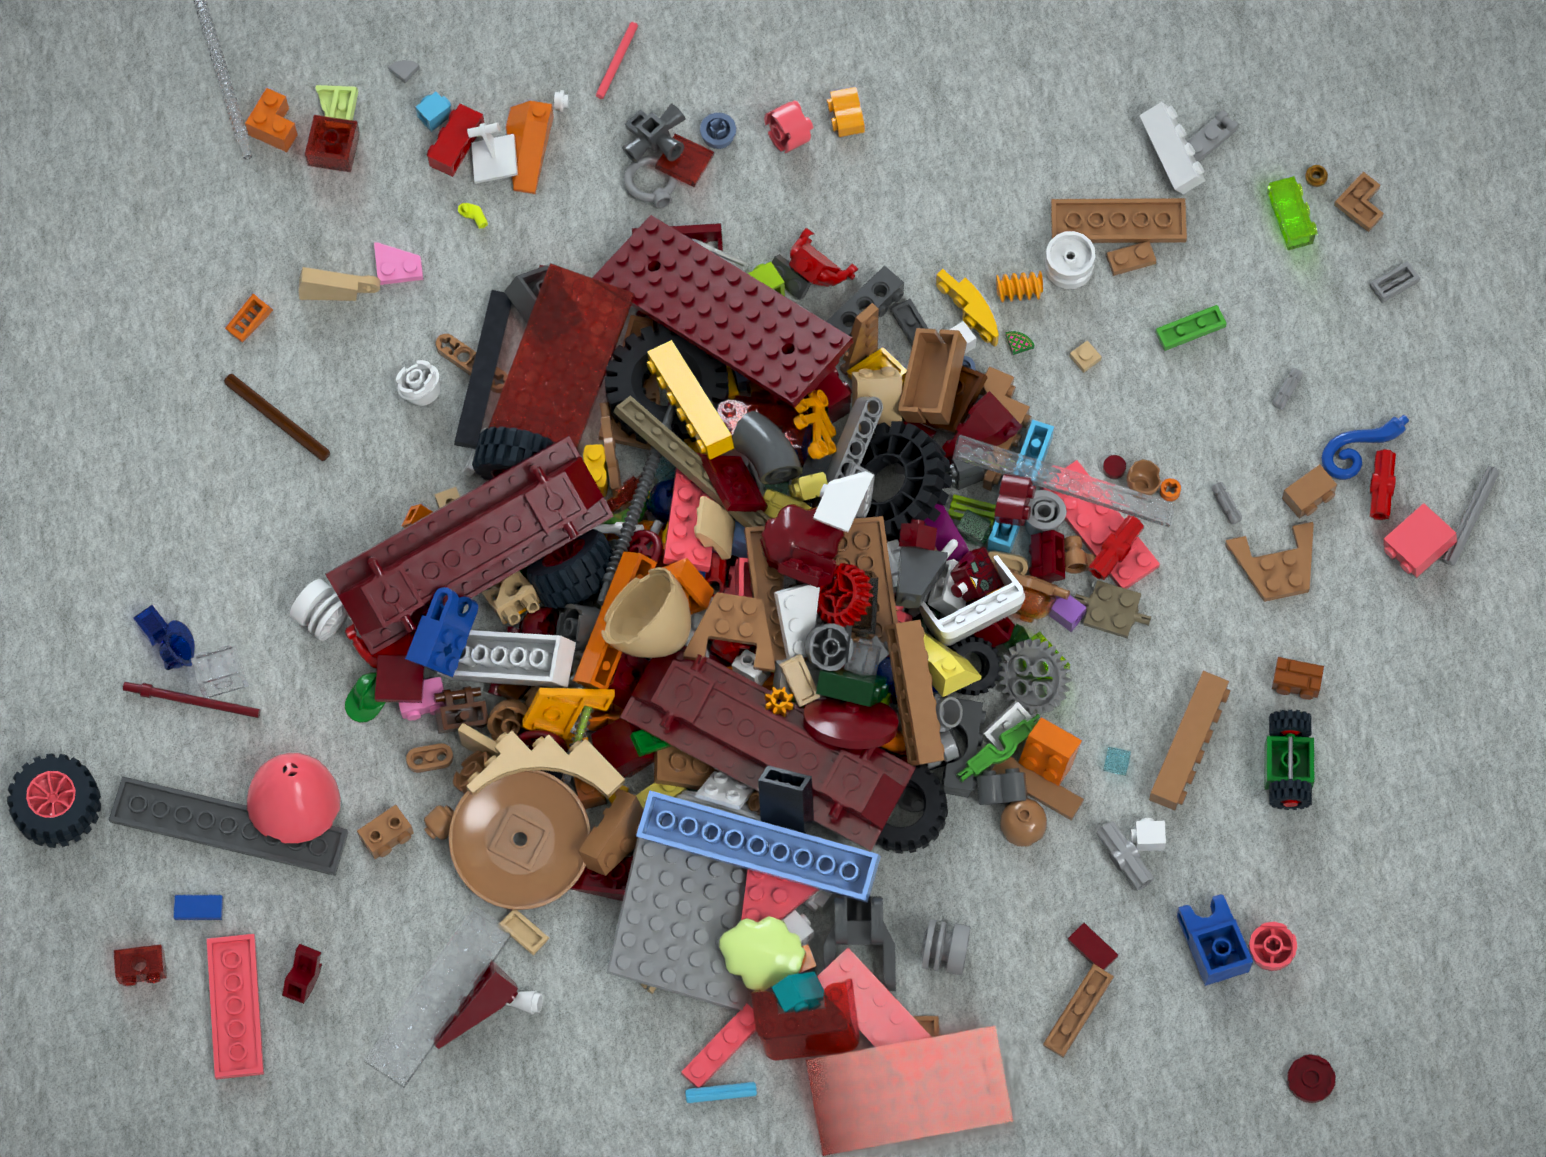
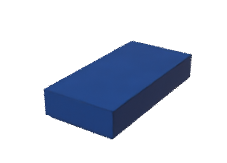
[174,895,223,920]

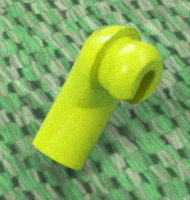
[458,203,488,229]

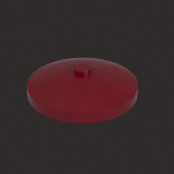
[803,695,899,749]

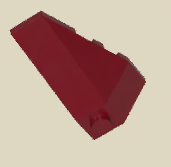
[942,391,1023,464]

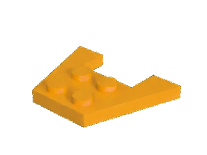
[522,688,615,754]

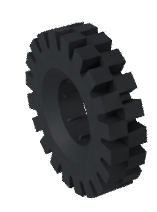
[605,324,729,444]
[841,421,952,542]

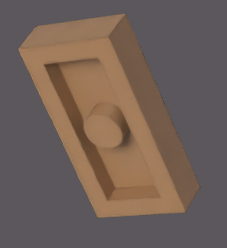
[1106,241,1156,276]

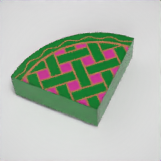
[1005,331,1035,355]

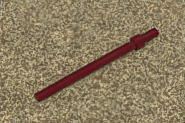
[123,682,261,718]

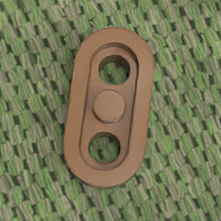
[406,743,453,773]

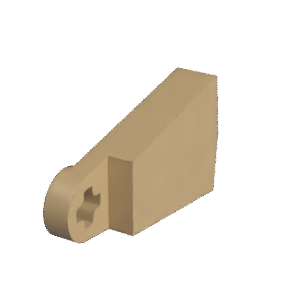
[298,267,380,301]

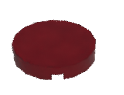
[1287,1054,1336,1103]

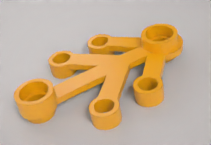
[793,390,836,459]

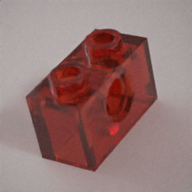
[114,944,167,986]

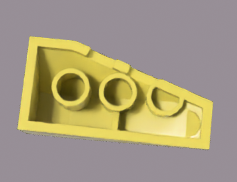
[924,632,981,697]

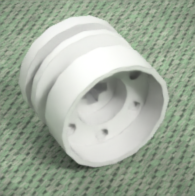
[290,579,348,641]

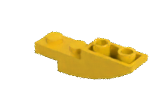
[936,269,999,347]

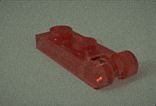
[606,475,641,513]

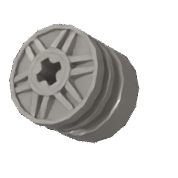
[921,919,971,975]

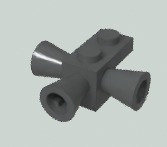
[622,103,686,164]

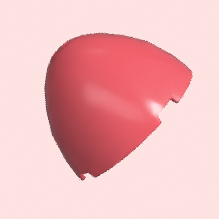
[247,753,341,843]

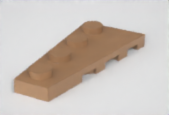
[839,303,879,376]

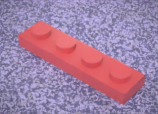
[681,1004,765,1088]

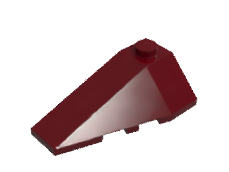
[570,856,633,901]
[434,961,518,1049]

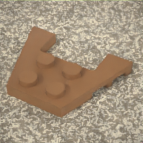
[1225,522,1314,602]
[683,592,775,672]

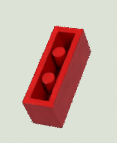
[427,104,484,177]

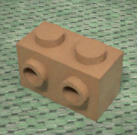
[357,805,414,859]

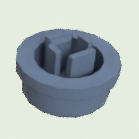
[700,113,736,149]

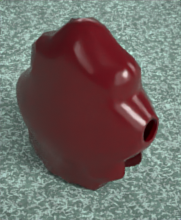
[760,504,844,570]

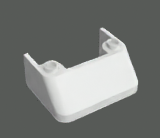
[813,471,875,533]
[919,555,1025,646]

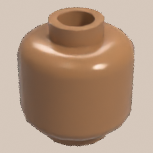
[424,805,454,840]

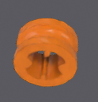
[1160,478,1181,502]

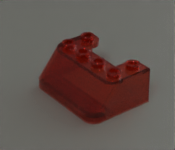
[717,395,813,467]
[751,978,860,1061]

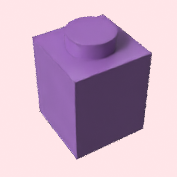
[1049,595,1087,632]

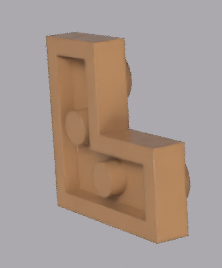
[1334,172,1384,232]

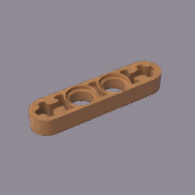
[436,334,510,393]

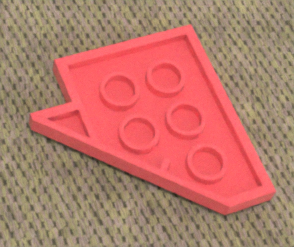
[741,869,820,922]

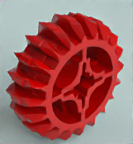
[817,563,873,627]

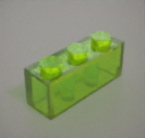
[1267,176,1318,250]

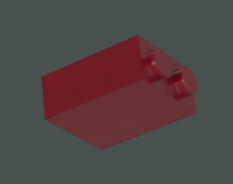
[591,718,654,777]

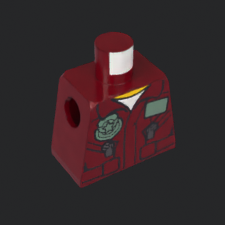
[951,547,1004,601]

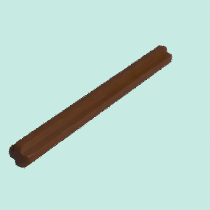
[224,374,330,461]

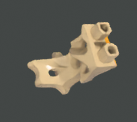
[482,571,541,626]

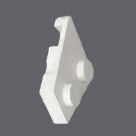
[982,701,1036,750]

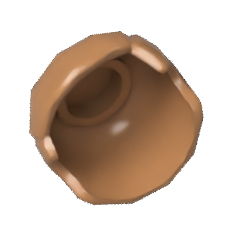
[1126,459,1162,497]

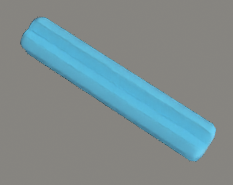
[685,1082,757,1103]

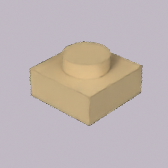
[1069,340,1102,373]

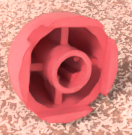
[1249,922,1297,971]

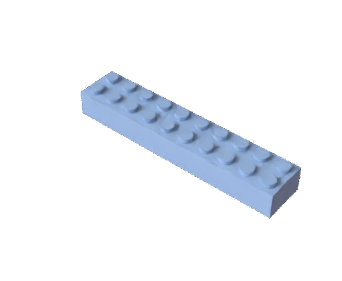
[636,790,881,903]

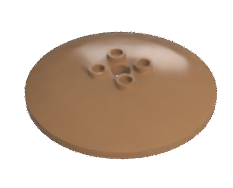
[449,770,591,910]

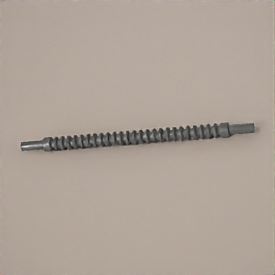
[597,405,677,605]

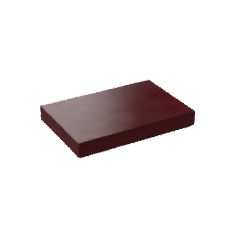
[701,455,768,512]

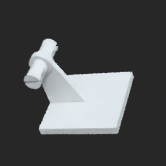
[468,122,518,184]

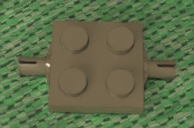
[1075,580,1152,639]

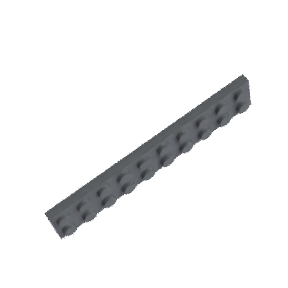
[109,776,349,876]

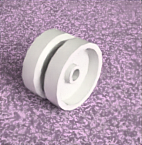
[1045,231,1095,289]

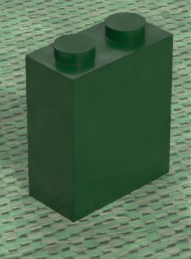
[816,667,889,707]

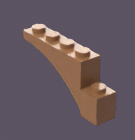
[979,366,1032,491]

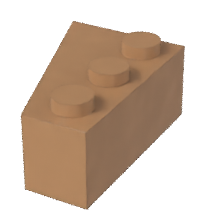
[579,789,644,876]

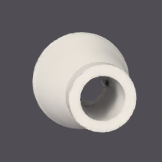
[506,990,543,1014]

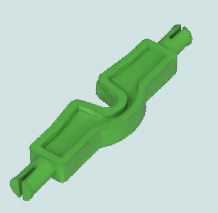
[956,714,1040,782]

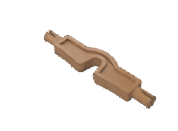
[599,402,623,505]
[993,562,1070,600]

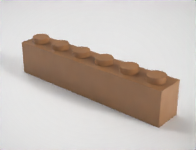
[885,620,944,766]
[1149,671,1231,811]

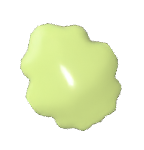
[719,916,805,992]

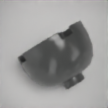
[804,624,853,671]

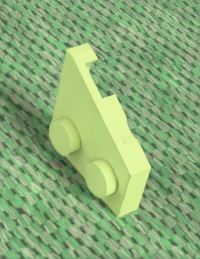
[316,85,359,130]

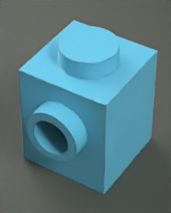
[416,92,451,132]

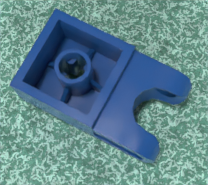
[405,587,478,678]
[1177,894,1253,986]

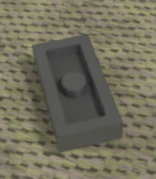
[772,254,812,300]

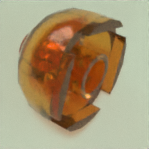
[1015,586,1057,623]

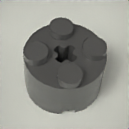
[556,604,600,653]

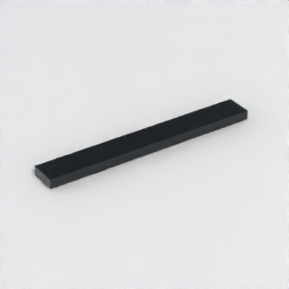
[454,290,512,449]

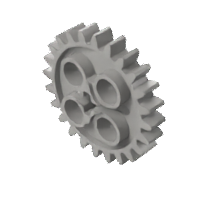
[998,639,1072,715]

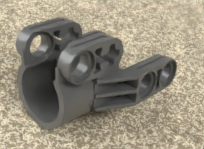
[823,896,896,991]

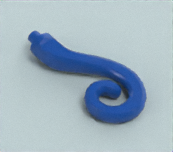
[1321,415,1409,480]

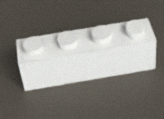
[1139,102,1205,194]

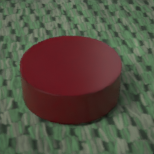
[1103,455,1126,479]

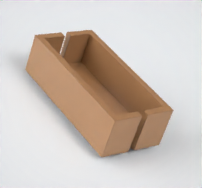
[898,328,967,425]

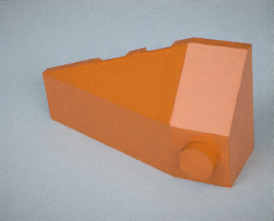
[506,101,554,194]

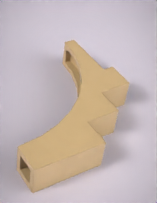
[466,731,625,799]

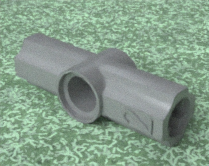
[1096,821,1154,891]

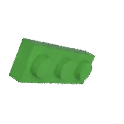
[1155,305,1227,351]

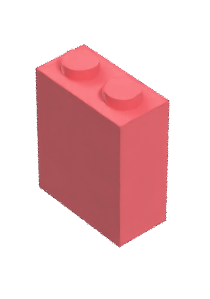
[1384,503,1457,578]

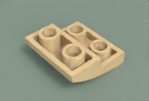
[694,496,735,560]

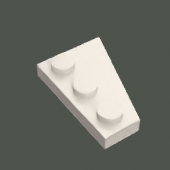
[774,583,820,660]

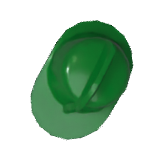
[345,672,386,723]

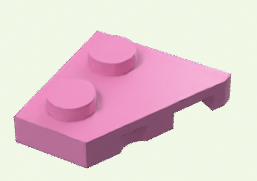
[374,242,423,285]

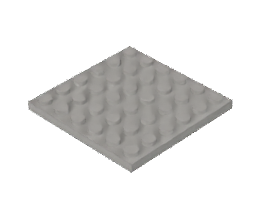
[606,838,748,1012]

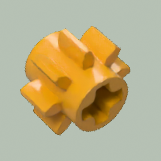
[765,687,793,717]

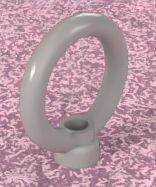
[624,156,677,208]

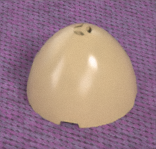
[601,567,691,658]

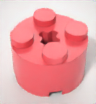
[764,100,813,153]

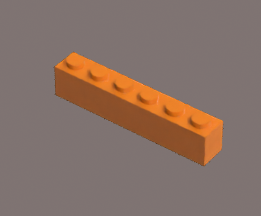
[573,551,657,689]

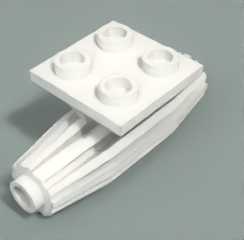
[676,771,761,821]

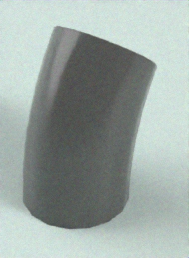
[733,411,803,485]

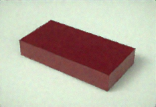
[1067,923,1118,970]

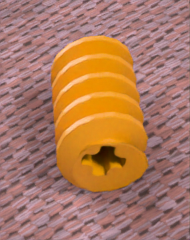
[996,271,1043,303]

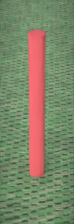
[596,22,638,99]

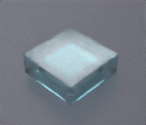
[1103,747,1131,776]

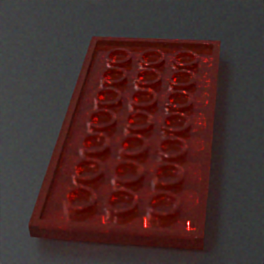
[488,263,636,449]
[805,1026,1013,1156]

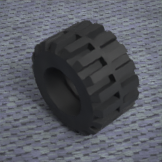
[949,637,1003,696]

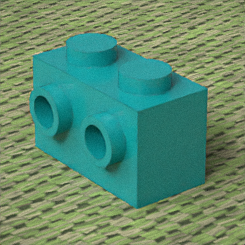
[772,972,828,1013]

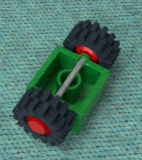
[1264,709,1314,810]

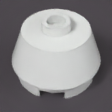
[396,360,441,406]

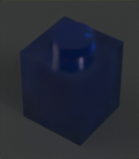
[133,605,171,646]

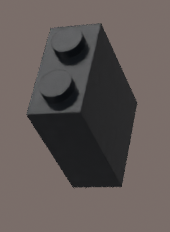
[758,765,814,833]

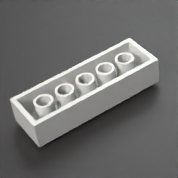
[437,630,576,688]

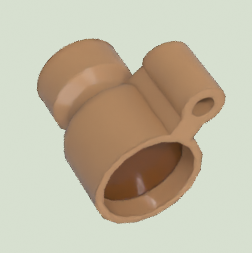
[1064,536,1096,574]

